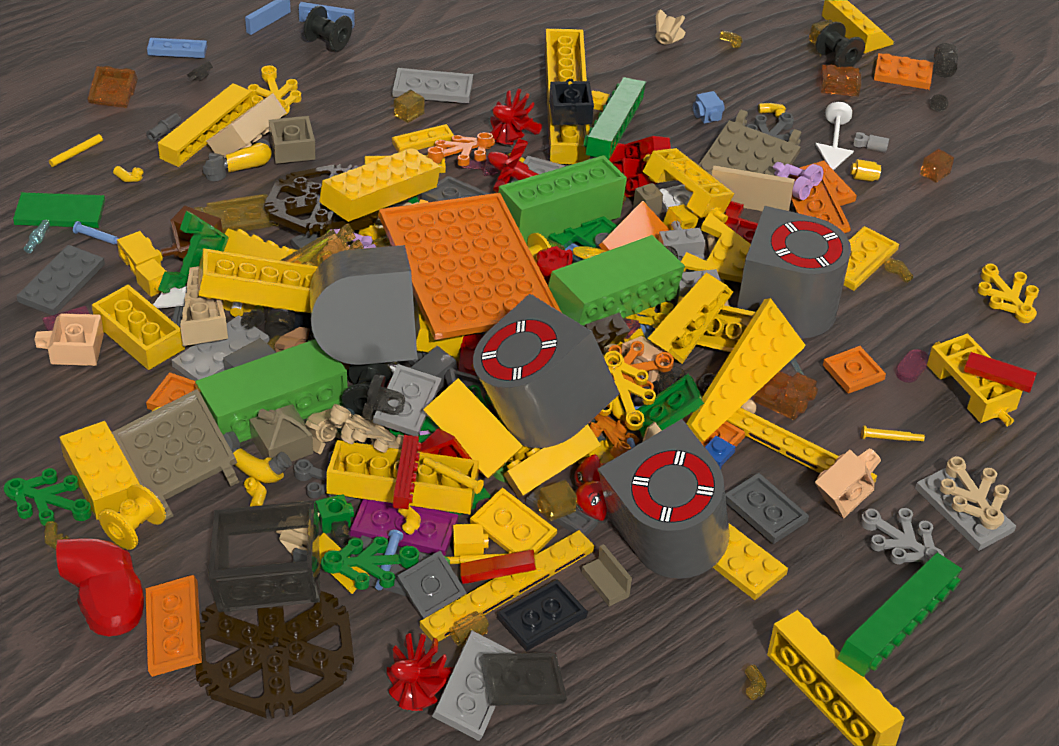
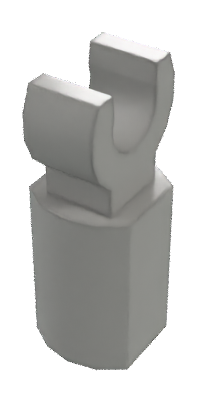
[853,132,889,153]

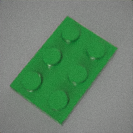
[636,373,704,438]

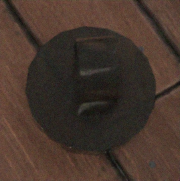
[362,374,405,421]

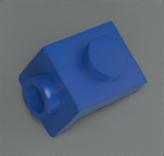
[705,436,736,469]

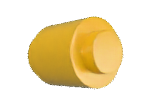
[850,159,881,182]

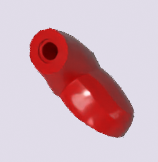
[56,539,144,636]

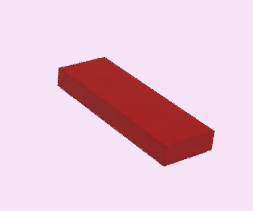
[964,352,1037,393]
[461,549,536,584]

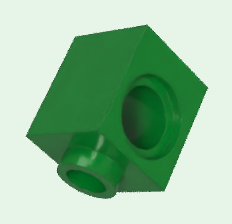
[315,494,354,534]

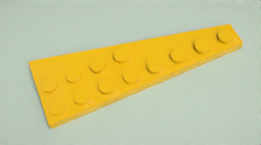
[686,298,805,442]

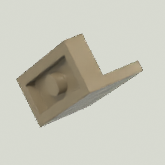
[581,544,632,606]

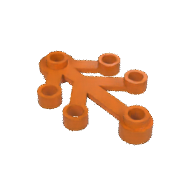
[428,132,495,166]
[608,341,674,399]
[588,414,639,458]

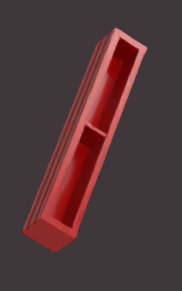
[393,435,422,509]

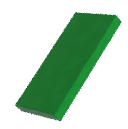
[13,192,105,228]

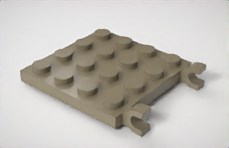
[699,110,801,176]
[112,389,239,520]

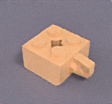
[35,314,104,366]
[815,448,881,518]

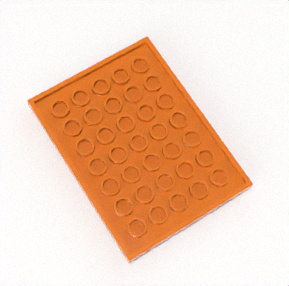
[378,193,562,340]

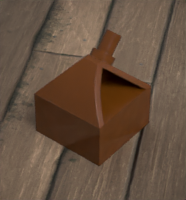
[161,205,223,259]

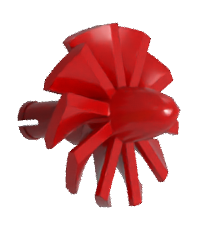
[490,89,542,145]
[488,138,539,193]
[387,633,454,711]

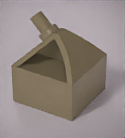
[250,404,313,462]

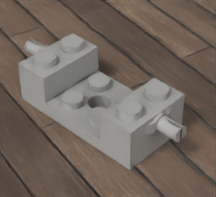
[658,221,721,304]

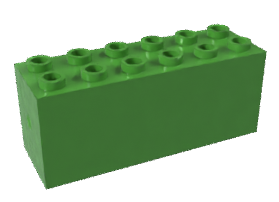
[498,155,627,246]
[548,235,685,326]
[195,339,347,442]

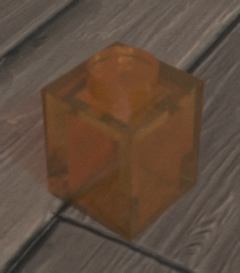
[920,148,954,183]

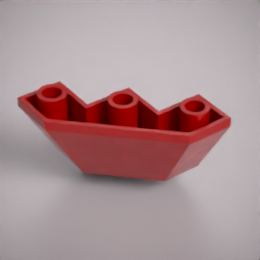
[595,136,671,198]

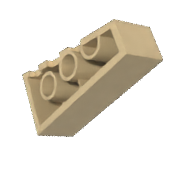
[207,93,287,158]
[180,266,228,346]

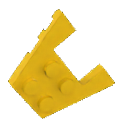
[681,213,751,283]

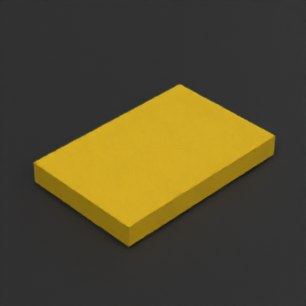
[470,487,557,555]

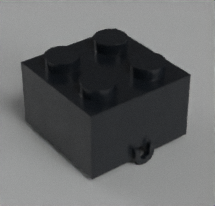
[549,79,594,126]

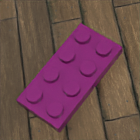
[351,499,459,556]

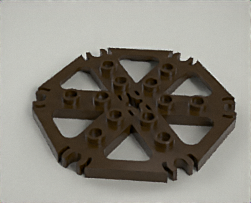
[264,164,393,236]
[195,577,354,719]

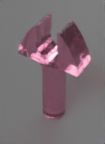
[461,156,498,176]

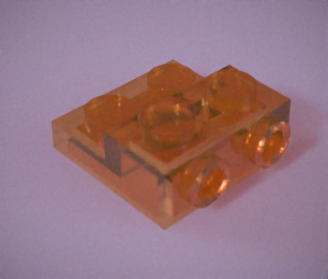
[821,65,861,97]
[88,66,138,108]
[754,371,818,420]

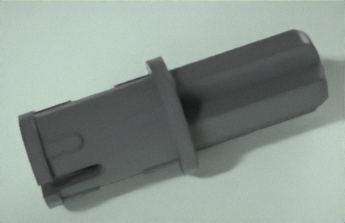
[146,113,182,142]

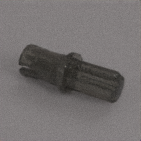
[241,307,271,329]

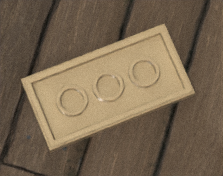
[712,166,795,211]

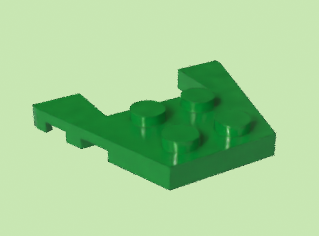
[158,211,229,293]
[548,216,617,250]

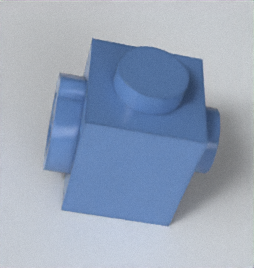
[693,91,724,123]

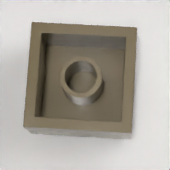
[269,116,315,164]

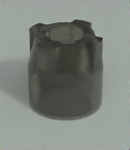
[331,520,352,547]

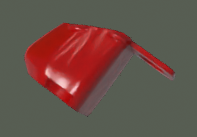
[536,246,573,285]

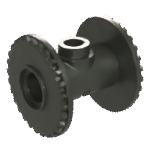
[303,5,353,51]
[815,22,865,70]
[342,362,393,418]

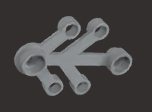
[860,508,944,566]

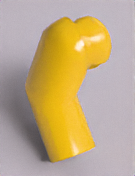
[758,103,786,118]
[113,166,144,182]
[612,395,635,422]
[244,477,267,511]
[398,506,421,535]

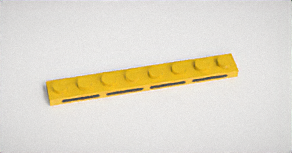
[726,407,877,483]
[420,530,594,642]

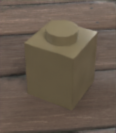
[633,183,663,215]

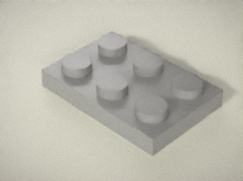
[373,364,442,436]

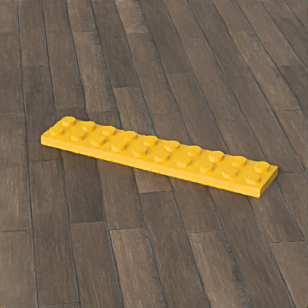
[578,437,788,600]

